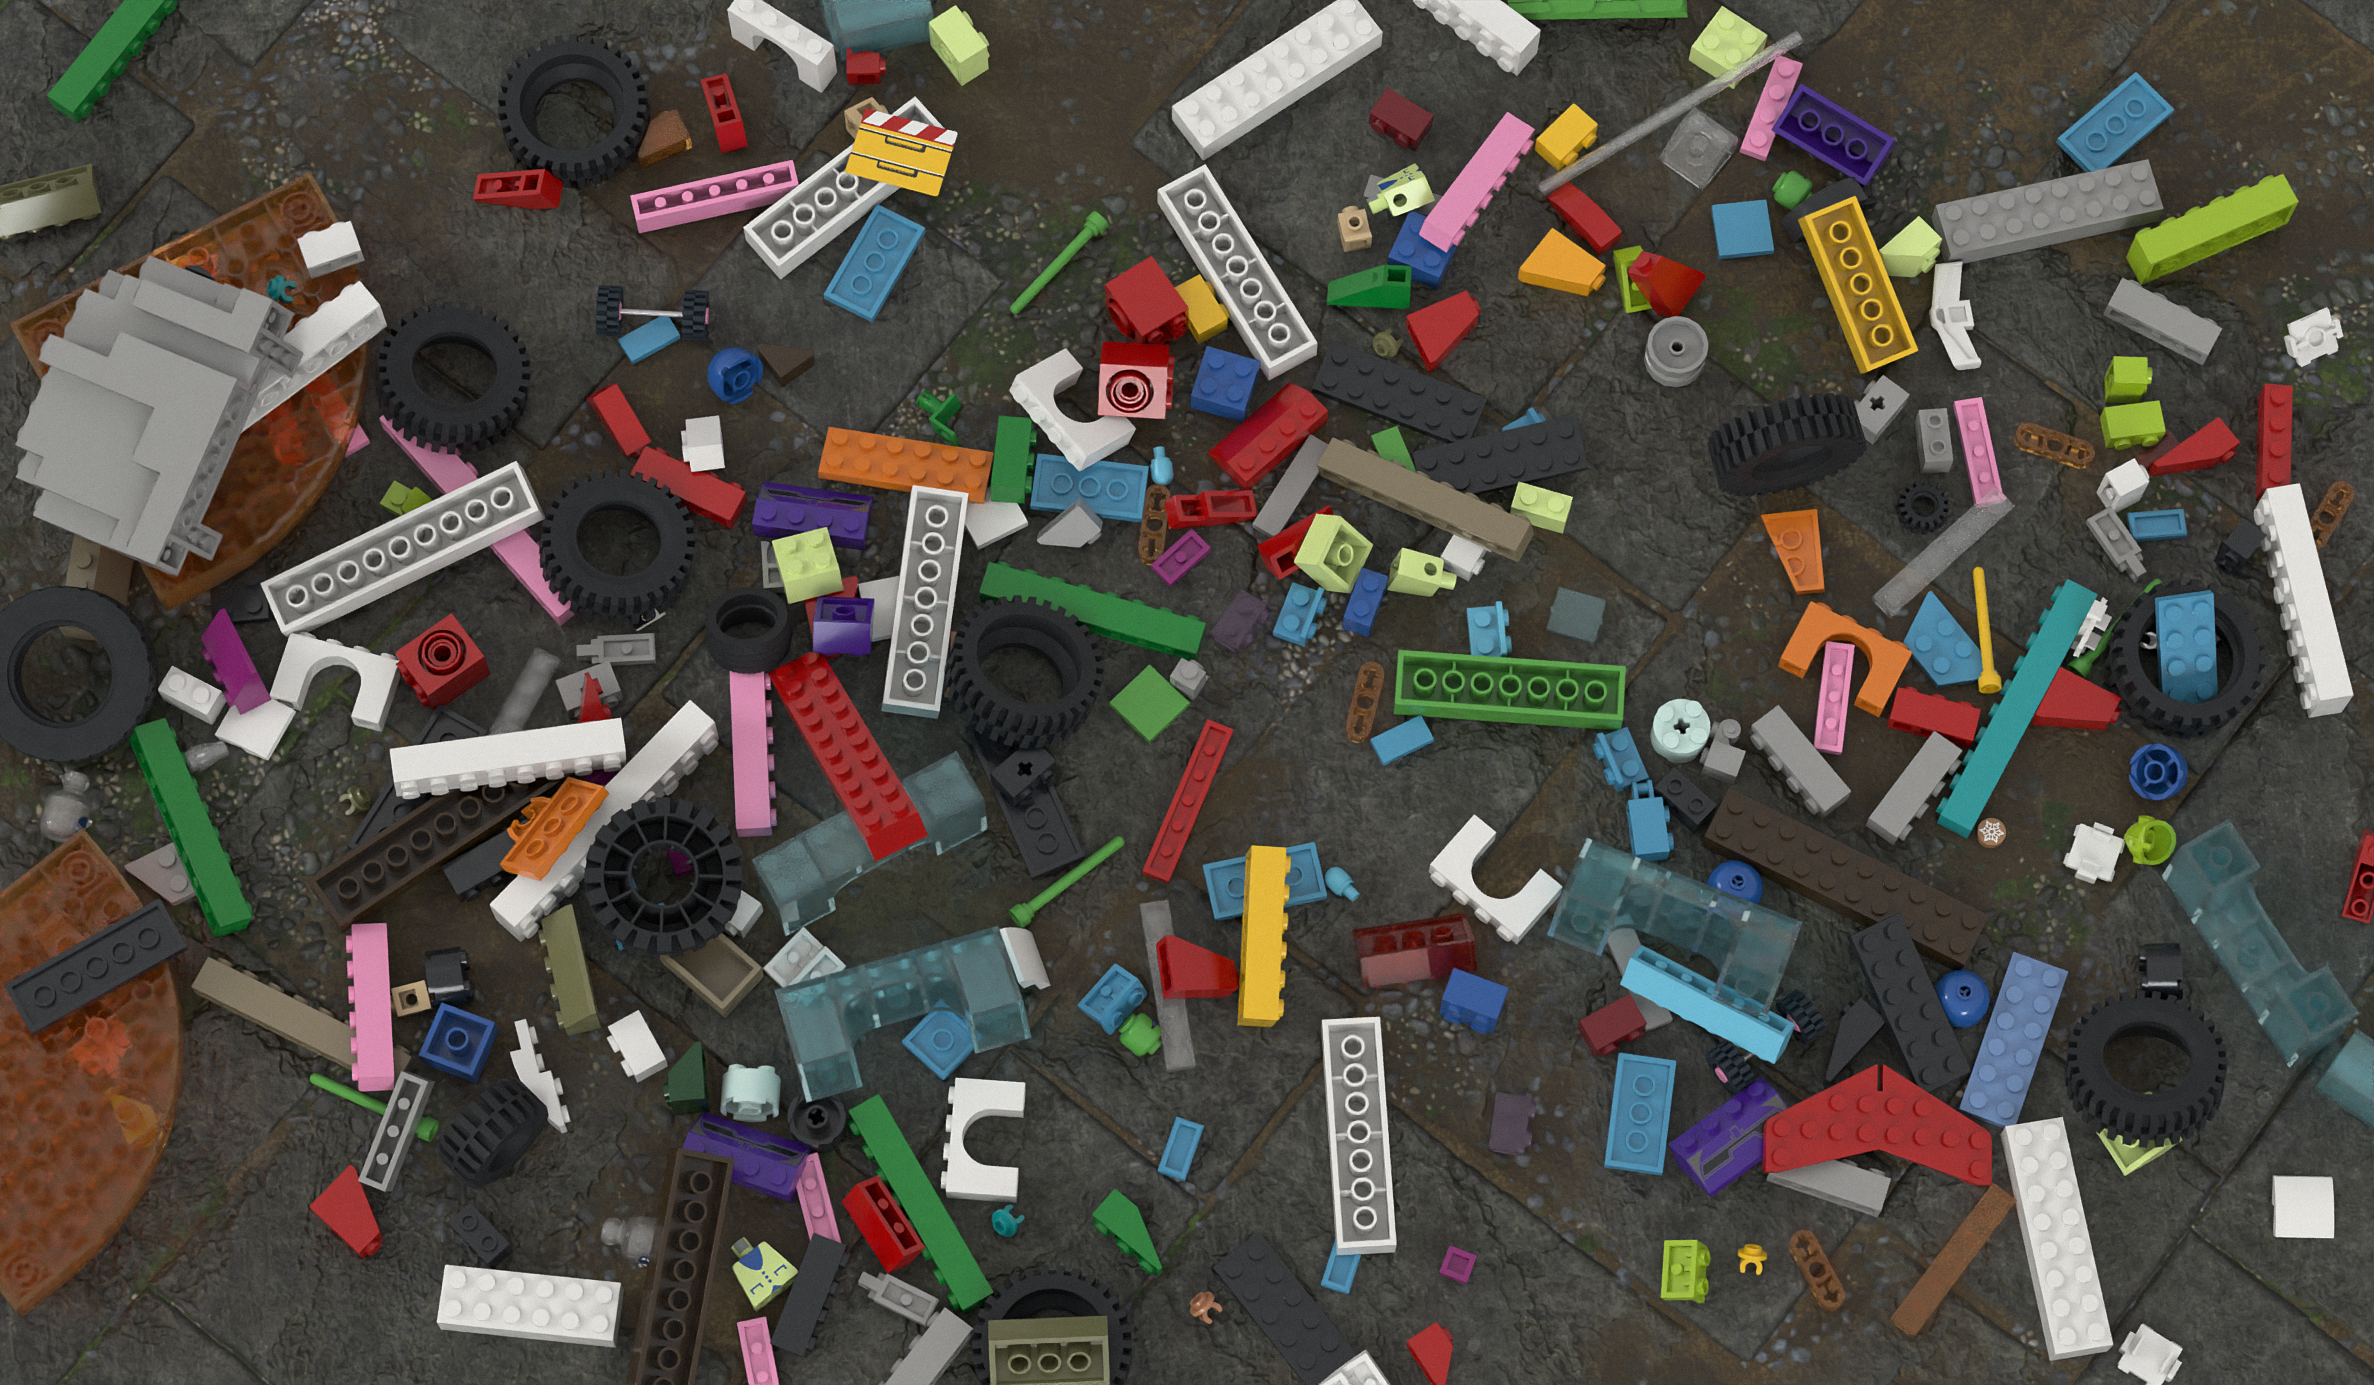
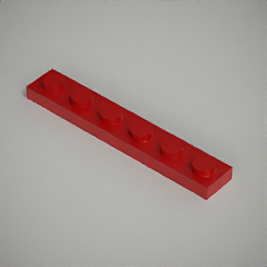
[1142,719,1234,884]

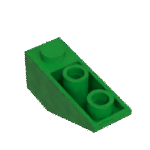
[1327,265,1412,309]
[1092,1189,1162,1276]

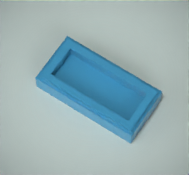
[618,316,681,365]
[2126,509,2187,542]
[1370,715,1434,766]
[1157,1116,1204,1182]
[1321,1239,1361,1295]

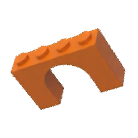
[1778,601,1912,717]

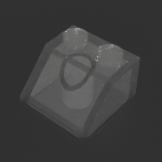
[1658,107,1738,191]

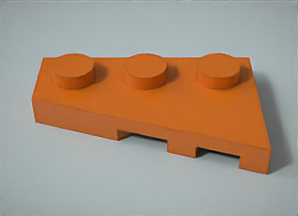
[1761,509,1825,595]

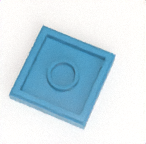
[1711,200,1774,259]
[901,1000,984,1082]

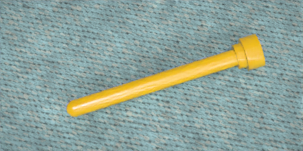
[1973,567,2002,694]

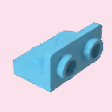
[1466,601,1512,658]

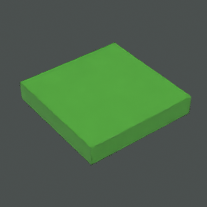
[1109,664,1190,744]

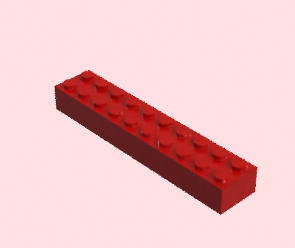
[768,651,928,862]

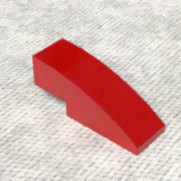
[1547,182,1622,256]
[1164,490,1258,529]

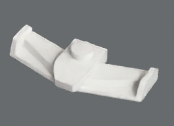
[1929,261,1981,370]

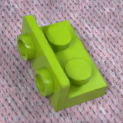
[1661,1240,1710,1303]

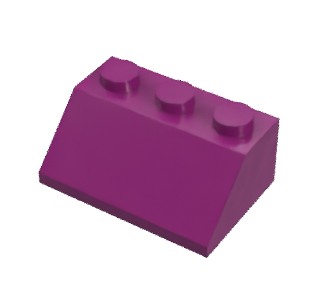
[201,608,271,715]

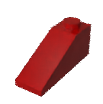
[700,73,748,153]
[473,169,563,210]
[2149,417,2240,476]

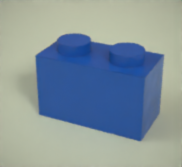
[1342,568,1388,637]

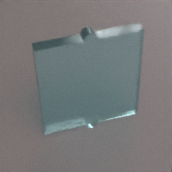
[1546,587,1606,644]

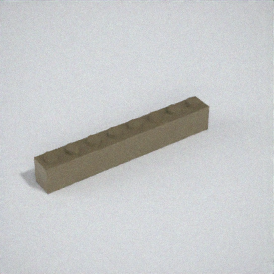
[1317,438,1534,562]
[191,957,415,1091]

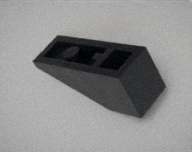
[1822,998,1886,1089]

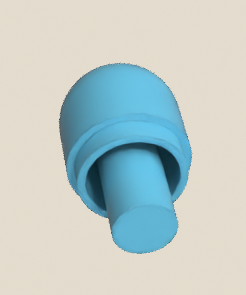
[1150,447,1174,486]
[1324,867,1360,902]

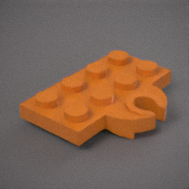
[500,777,609,881]

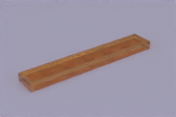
[1889,1183,2017,1338]

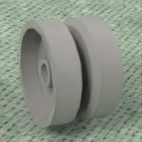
[1644,316,1708,387]

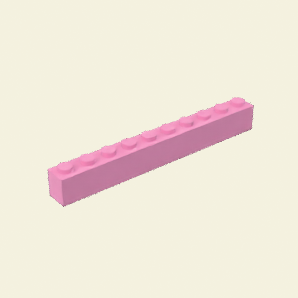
[379,415,582,627]

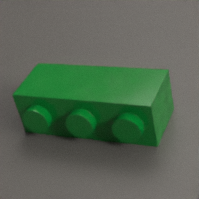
[991,416,1037,504]

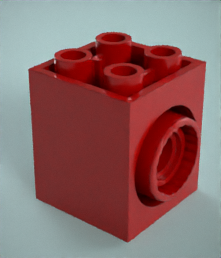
[1105,256,1189,345]
[1098,341,1175,419]
[395,613,491,711]

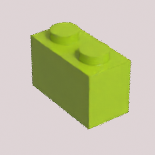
[2104,356,2152,403]
[2100,400,2166,450]

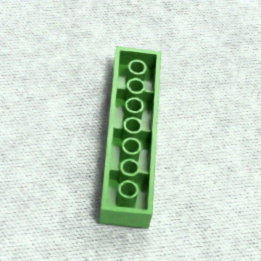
[1394,650,1626,730]

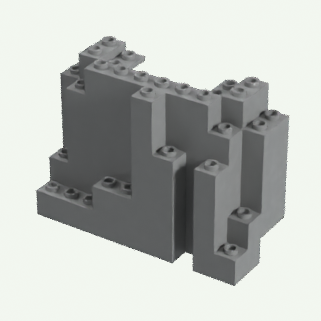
[15,255,304,576]

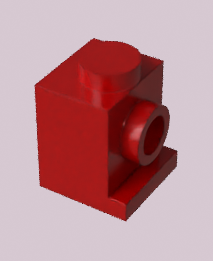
[847,48,886,85]

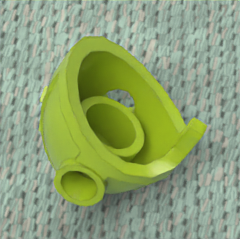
[2124,815,2176,865]

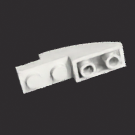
[510,1019,571,1133]

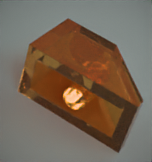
[638,109,692,169]

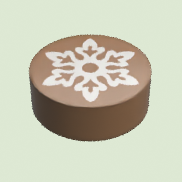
[1976,818,2006,848]

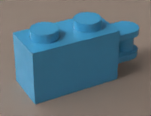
[1626,779,1674,863]

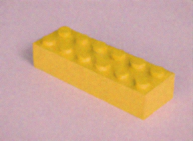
[1798,196,1918,374]
[1237,845,1291,1027]

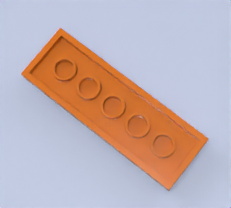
[818,427,994,504]

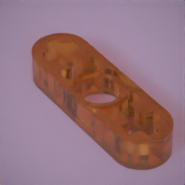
[2014,422,2095,469]
[2309,481,2354,553]
[1138,484,1170,565]
[1346,662,1384,743]
[1789,1230,1845,1311]

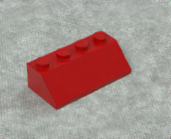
[1208,382,1328,490]

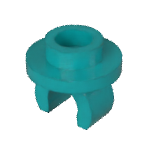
[266,275,297,304]
[992,1204,1024,1237]

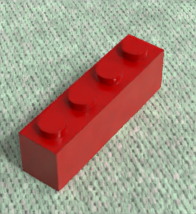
[2255,384,2293,500]
[630,446,748,530]

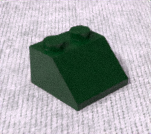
[663,1042,709,1115]

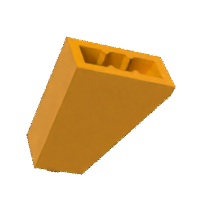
[1518,228,1606,296]

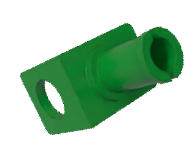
[916,390,961,447]

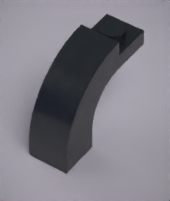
[1780,177,1878,243]

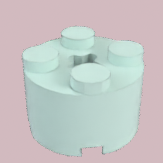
[1650,699,1710,763]
[720,1064,781,1122]

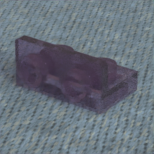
[1210,589,1271,654]
[1488,1092,1536,1156]

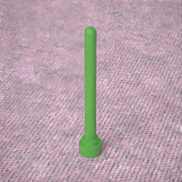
[1010,211,1109,314]
[2066,579,2163,679]
[1008,836,1125,929]
[310,1073,439,1142]

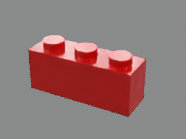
[1886,687,1981,749]
[841,1176,925,1274]

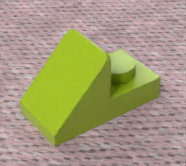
[380,480,433,517]

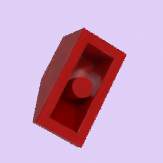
[1406,1322,1454,1385]

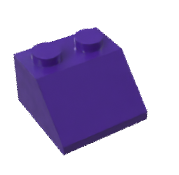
[813,596,875,656]

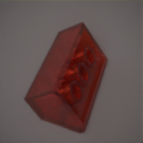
[1352,913,1478,988]

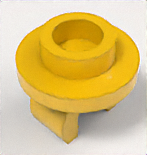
[1738,1244,1767,1275]

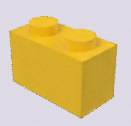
[1535,103,1598,171]
[1175,274,1230,344]

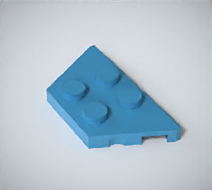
[1903,591,1999,689]

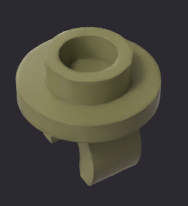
[1373,329,1404,359]
[339,785,370,816]

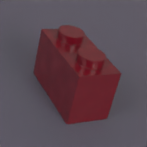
[1369,88,1434,152]
[1577,994,1647,1057]

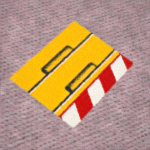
[845,109,958,196]

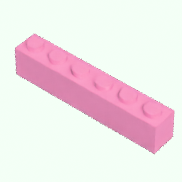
[1419,112,1535,253]
[630,160,799,233]
[730,671,777,837]
[346,923,394,1091]

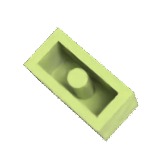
[1510,482,1573,534]

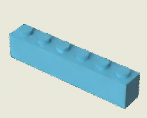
[1620,945,1795,1064]

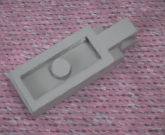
[2086,506,2147,583]
[576,633,656,666]
[858,1272,939,1327]

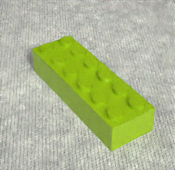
[2126,174,2299,285]

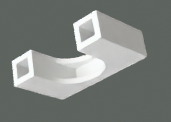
[727,0,837,93]
[1009,348,1136,472]
[270,632,401,732]
[1429,814,1563,944]
[941,1078,1026,1203]

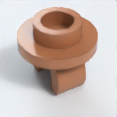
[1190,1292,1222,1324]

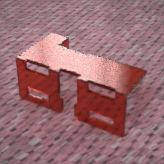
[2135,429,2185,471]

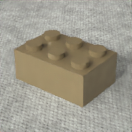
[660,933,764,1018]

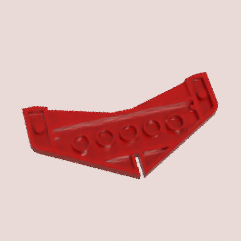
[1763,1064,1992,1186]

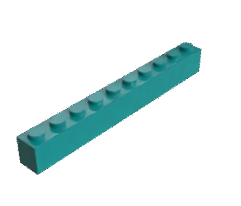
[1936,579,2098,839]

